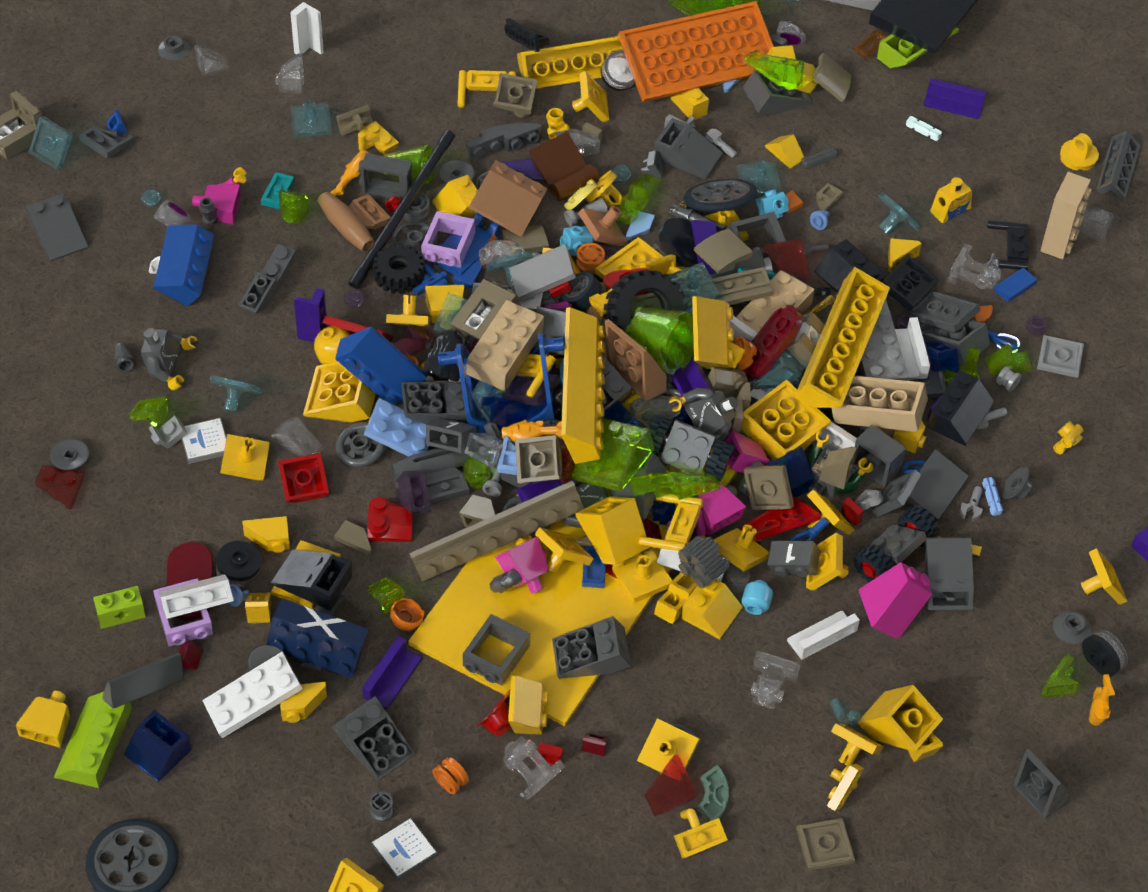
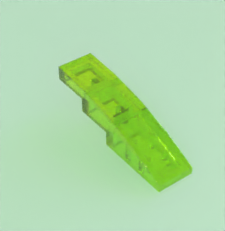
[616,173,662,225]
[627,472,721,500]

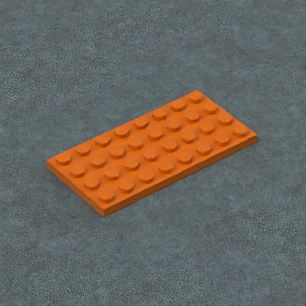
[618,1,774,102]

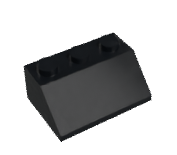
[814,239,887,293]
[927,370,994,446]

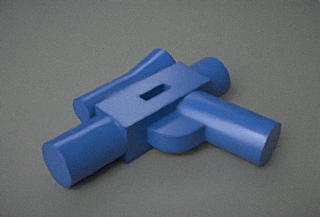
[413,264,448,295]

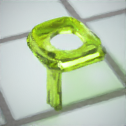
[944,347,980,385]

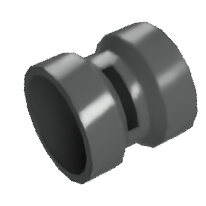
[369,791,394,823]

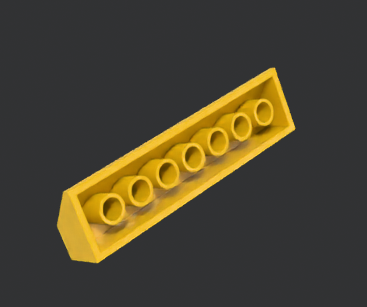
[517,36,625,89]
[794,267,890,408]
[561,307,606,464]

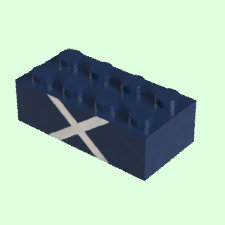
[266,599,369,678]

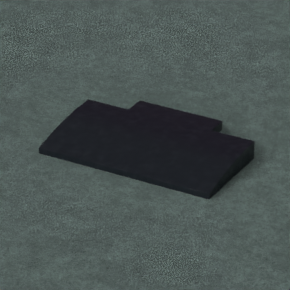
[869,0,977,53]

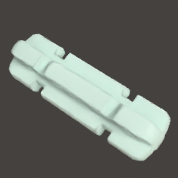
[906,116,942,141]

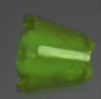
[625,306,694,375]

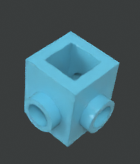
[755,189,789,218]
[560,226,593,256]

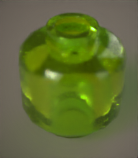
[463,455,491,489]

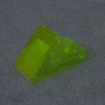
[985,344,1031,376]
[128,396,168,428]
[367,577,404,615]
[1041,654,1079,698]

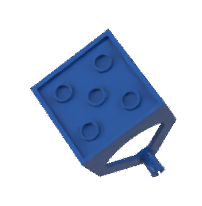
[438,333,565,443]

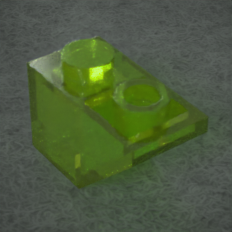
[279,190,310,224]

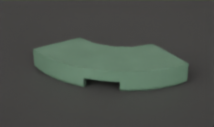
[697,764,729,822]

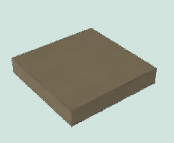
[744,465,794,510]
[796,818,855,871]

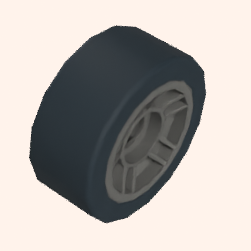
[561,272,602,311]

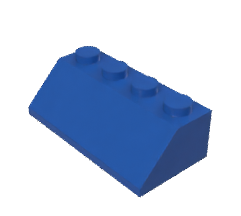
[153,225,214,306]
[335,326,427,405]

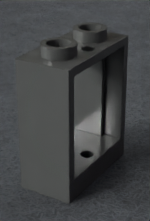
[358,153,413,200]
[728,212,788,258]
[462,614,530,686]

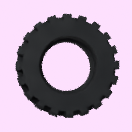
[604,270,688,350]

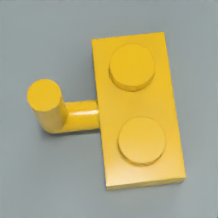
[358,121,399,155]
[827,764,864,811]
[674,808,728,858]

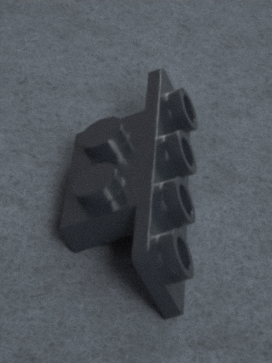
[504,18,550,52]

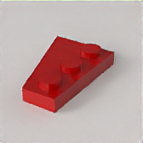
[741,496,821,541]

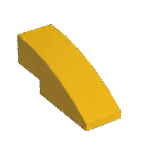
[654,572,697,624]

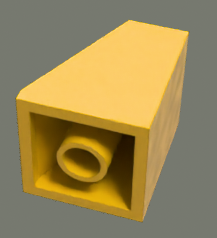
[575,496,650,567]
[857,685,943,752]

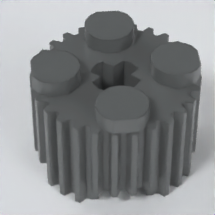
[678,536,729,588]

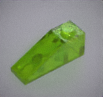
[744,52,804,90]

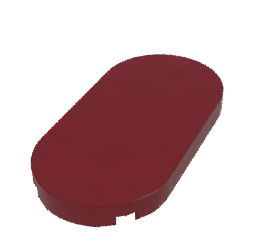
[742,305,802,379]
[166,542,213,621]

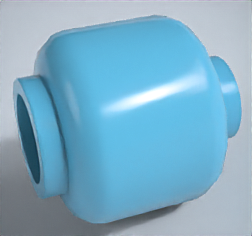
[742,580,773,615]

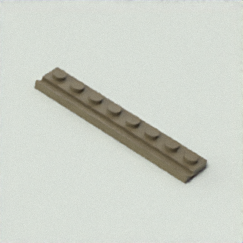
[629,267,773,327]
[409,481,584,582]

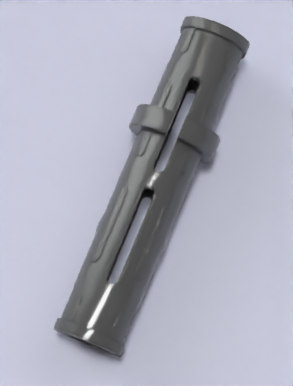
[669,203,727,233]

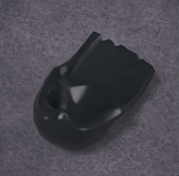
[423,329,468,382]

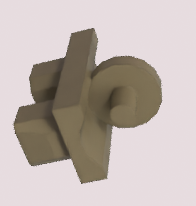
[336,105,373,135]

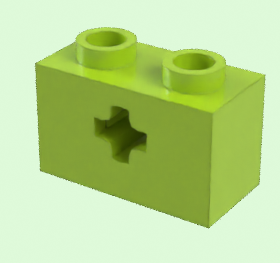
[93,586,146,629]

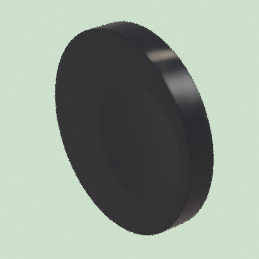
[659,218,700,269]

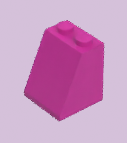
[858,562,932,639]

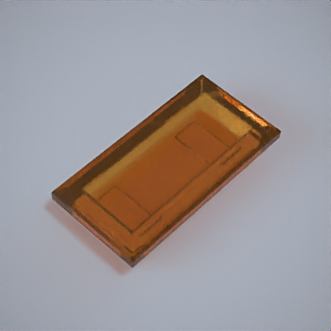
[852,29,887,59]

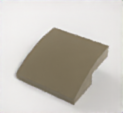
[813,52,851,102]
[502,224,549,256]
[694,228,753,274]
[729,382,751,433]

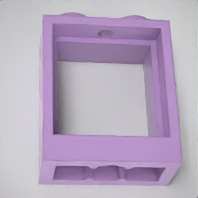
[421,211,476,267]
[153,578,213,646]

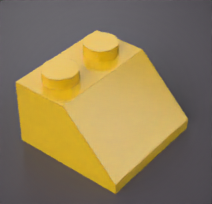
[432,175,478,219]
[681,579,743,640]
[508,676,549,734]

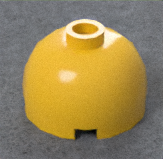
[314,326,352,364]

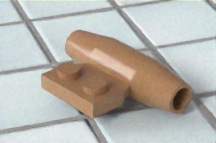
[318,192,391,253]

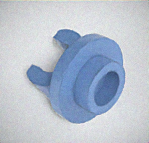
[810,209,831,230]
[228,584,249,607]

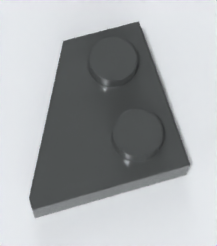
[79,126,134,159]

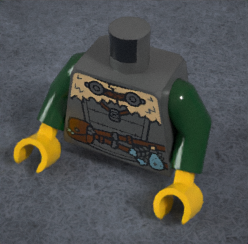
[807,430,873,497]

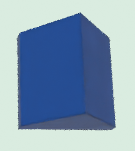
[106,110,127,135]

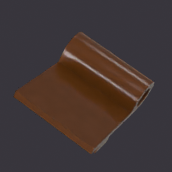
[529,131,599,201]

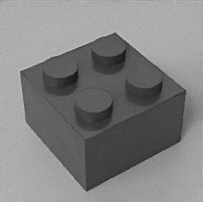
[854,425,906,487]

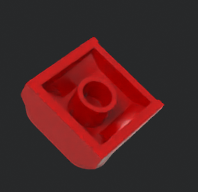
[278,453,329,503]
[368,497,413,542]

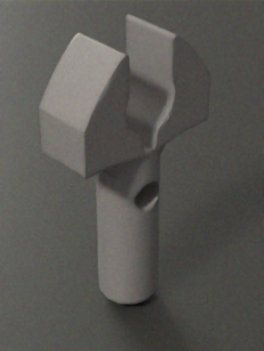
[705,129,737,158]
[978,407,1007,429]
[960,486,983,522]

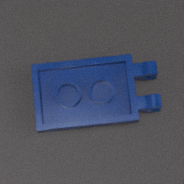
[432,213,502,276]

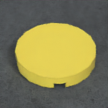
[564,179,598,210]

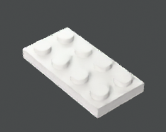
[202,652,303,738]

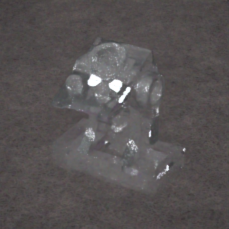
[948,244,1001,289]
[750,650,801,710]
[503,736,565,801]

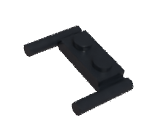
[987,221,1028,270]

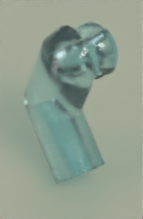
[829,698,861,726]

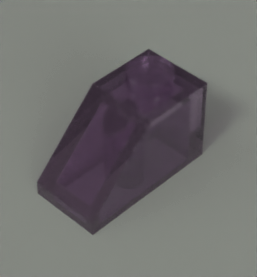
[395,471,432,513]

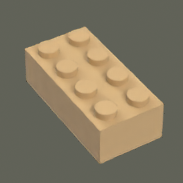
[1040,172,1092,259]
[736,270,814,333]
[466,300,544,391]
[831,376,928,432]

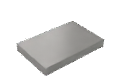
[509,244,576,302]

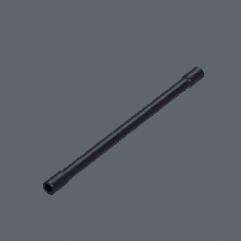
[348,130,455,289]

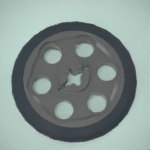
[683,179,758,212]
[85,819,178,892]

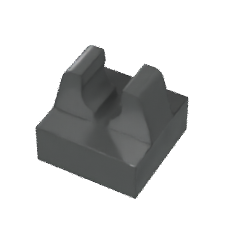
[641,150,665,178]

